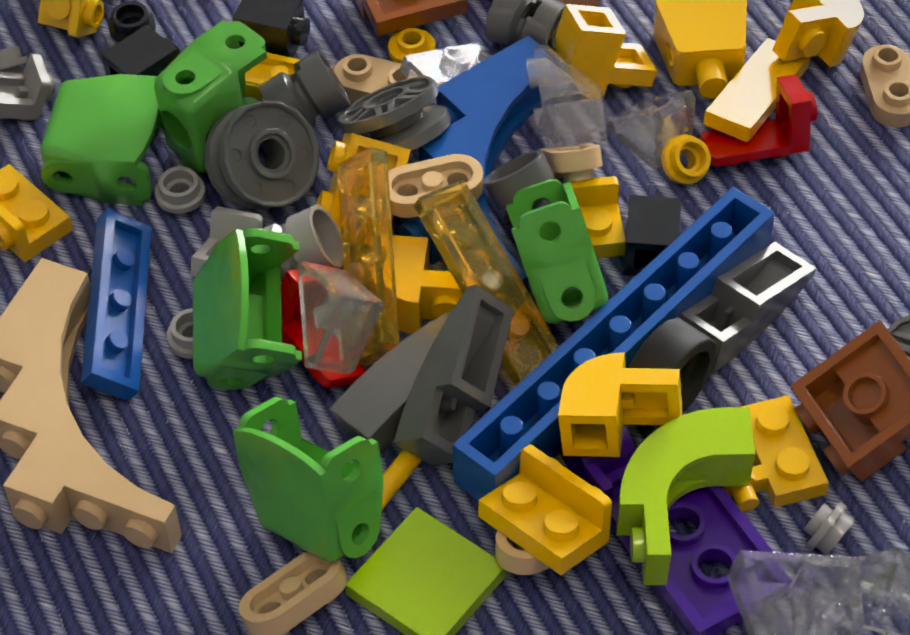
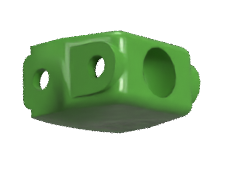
[154,20,267,173]
[40,74,163,206]
[506,179,608,324]
[193,228,302,390]
[233,397,384,562]

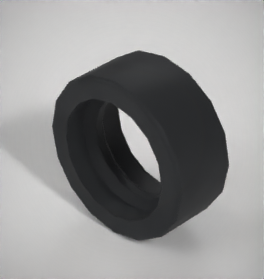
[628,318,717,427]

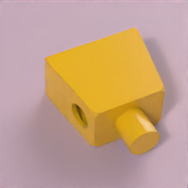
[653,0,747,99]

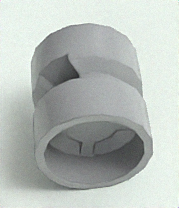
[263,204,346,281]

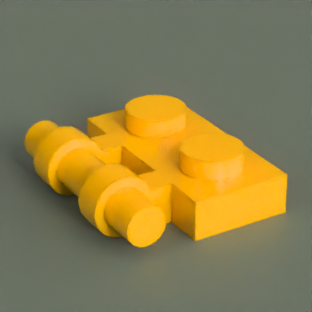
[722,395,829,512]

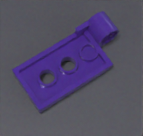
[559,425,796,635]

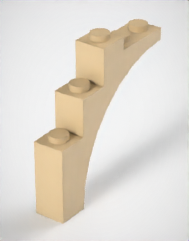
[0,258,182,553]

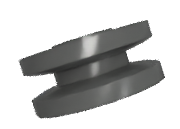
[338,76,451,152]
[205,101,319,210]

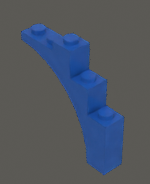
[398,35,559,314]

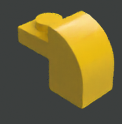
[772,0,864,67]
[555,4,658,100]
[372,234,476,334]
[558,353,682,457]

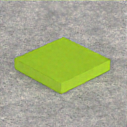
[345,507,507,635]

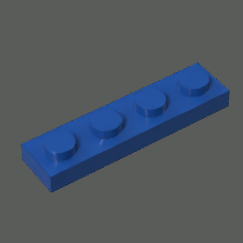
[81,208,152,402]

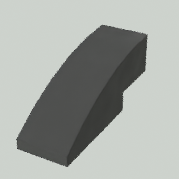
[679,242,816,375]
[393,285,514,466]
[330,311,451,455]

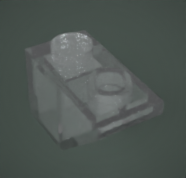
[526,44,608,149]

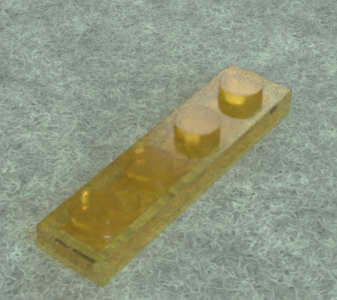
[337,147,400,366]
[414,179,559,387]

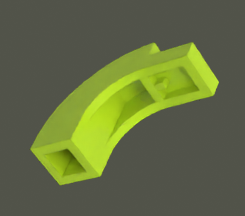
[616,407,755,586]

